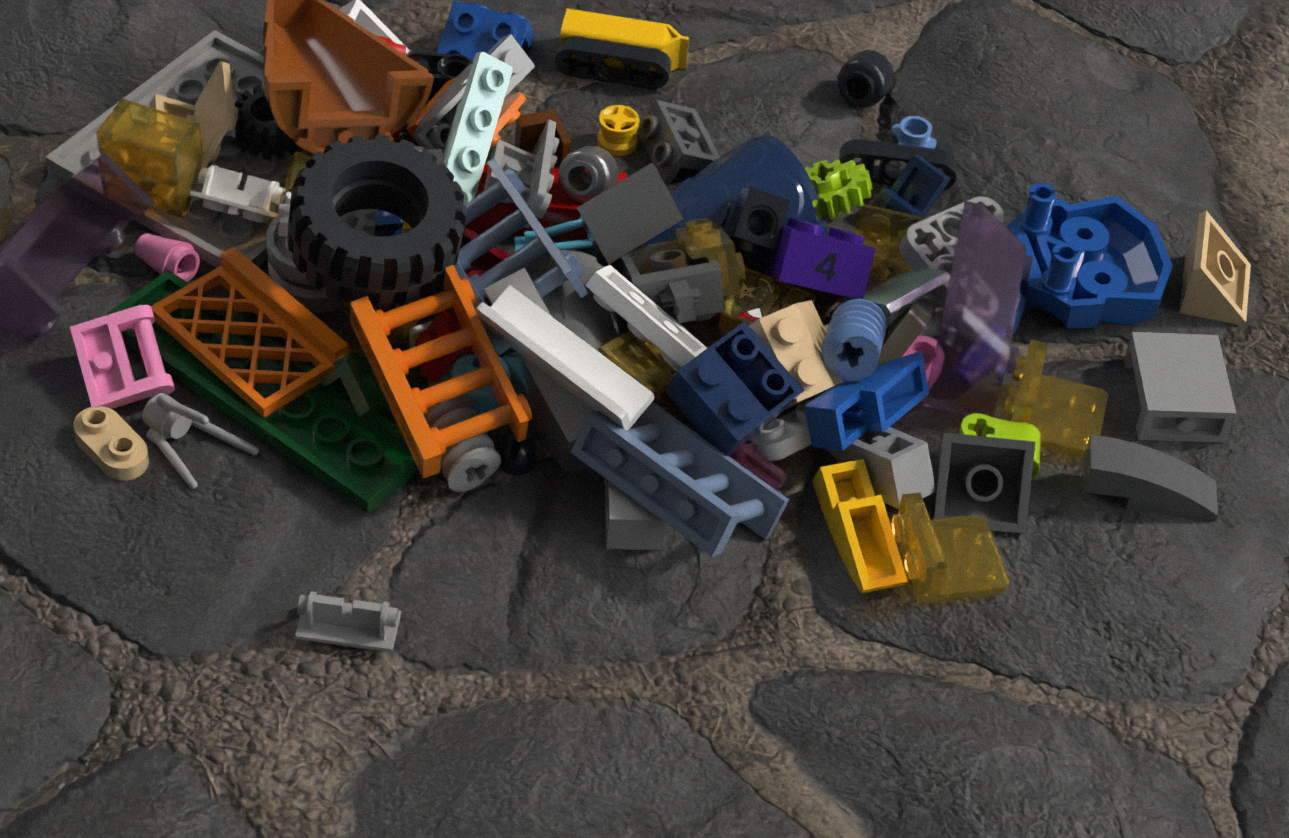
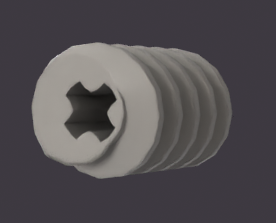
[423,395,501,492]

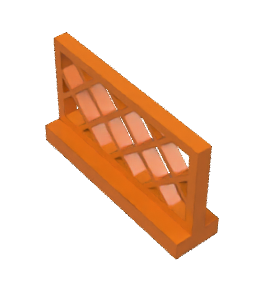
[151,247,349,418]

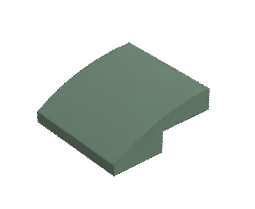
[828,268,951,318]

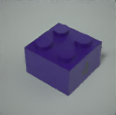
[763,218,875,299]

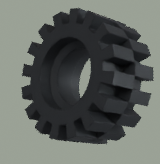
[235,85,303,159]

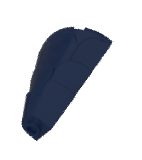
[598,135,828,281]

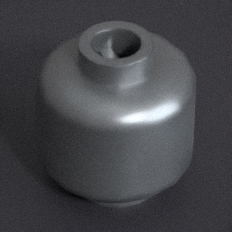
[558,146,618,203]

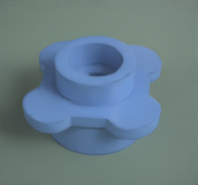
[891,116,937,149]

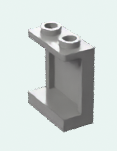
[1124,332,1236,443]

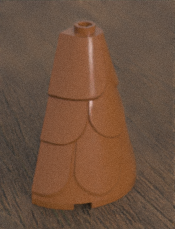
[263,0,434,154]

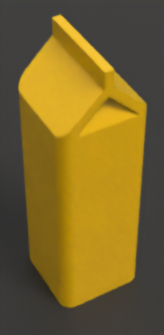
[560,8,689,72]

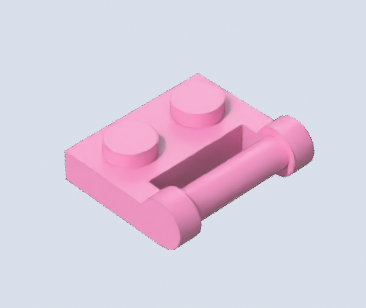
[70,305,175,409]

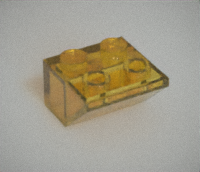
[96,98,204,218]

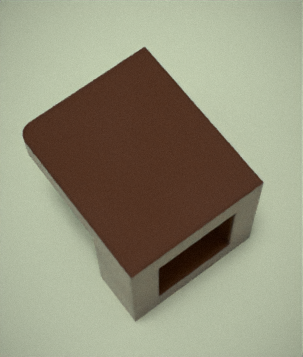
[515,109,571,168]

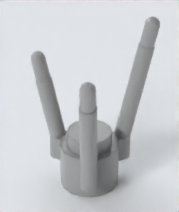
[142,393,259,489]

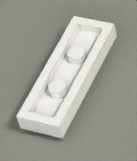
[585,265,707,370]

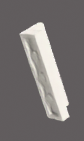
[476,284,654,431]

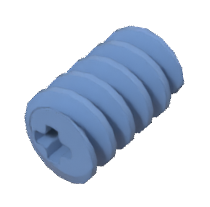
[822,299,887,382]

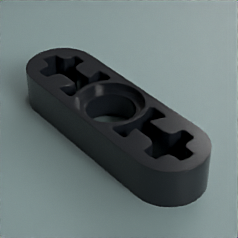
[555,36,672,89]
[838,139,957,191]

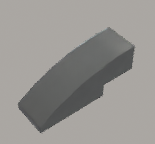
[1083,434,1218,522]

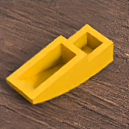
[812,459,908,593]

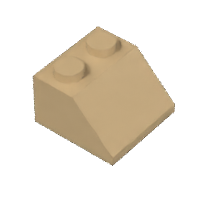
[749,300,845,410]

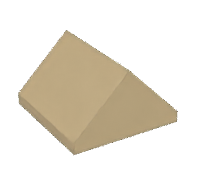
[1179,210,1251,325]

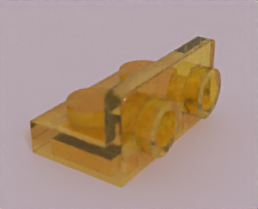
[598,331,674,397]

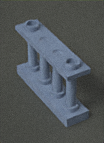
[454,158,588,355]
[570,402,789,557]

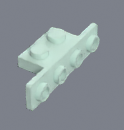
[443,52,513,205]

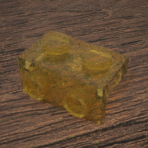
[854,204,926,274]
[675,219,745,297]

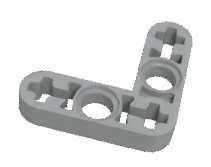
[899,196,1004,330]

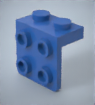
[436,1,535,63]

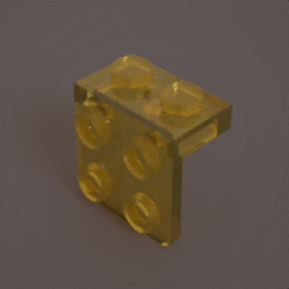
[1004,340,1108,457]
[892,492,1009,603]

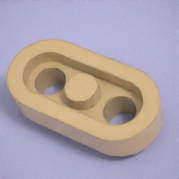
[73,406,149,481]

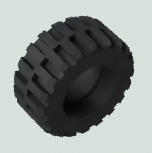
[287,135,466,311]

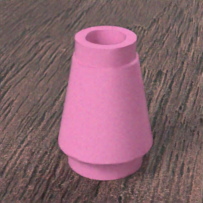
[135,233,200,282]

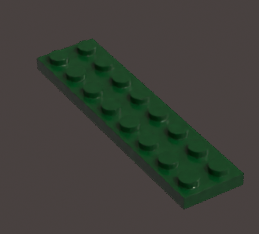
[104,270,419,514]

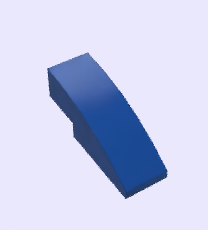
[804,353,929,451]

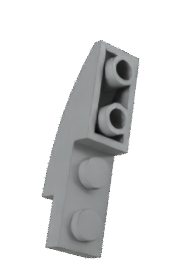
[413,34,535,153]

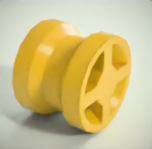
[597,105,640,156]

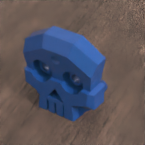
[1000,183,1173,329]

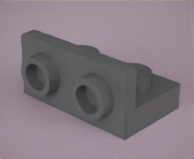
[638,100,720,184]

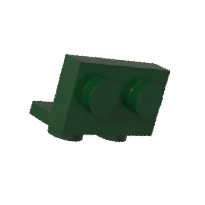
[322,347,429,418]

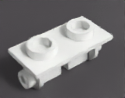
[190,165,286,224]

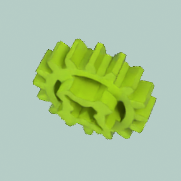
[805,160,873,220]

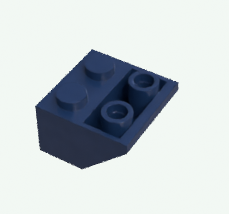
[664,321,804,456]

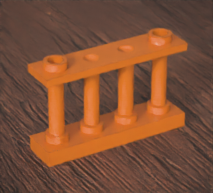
[350,265,532,479]

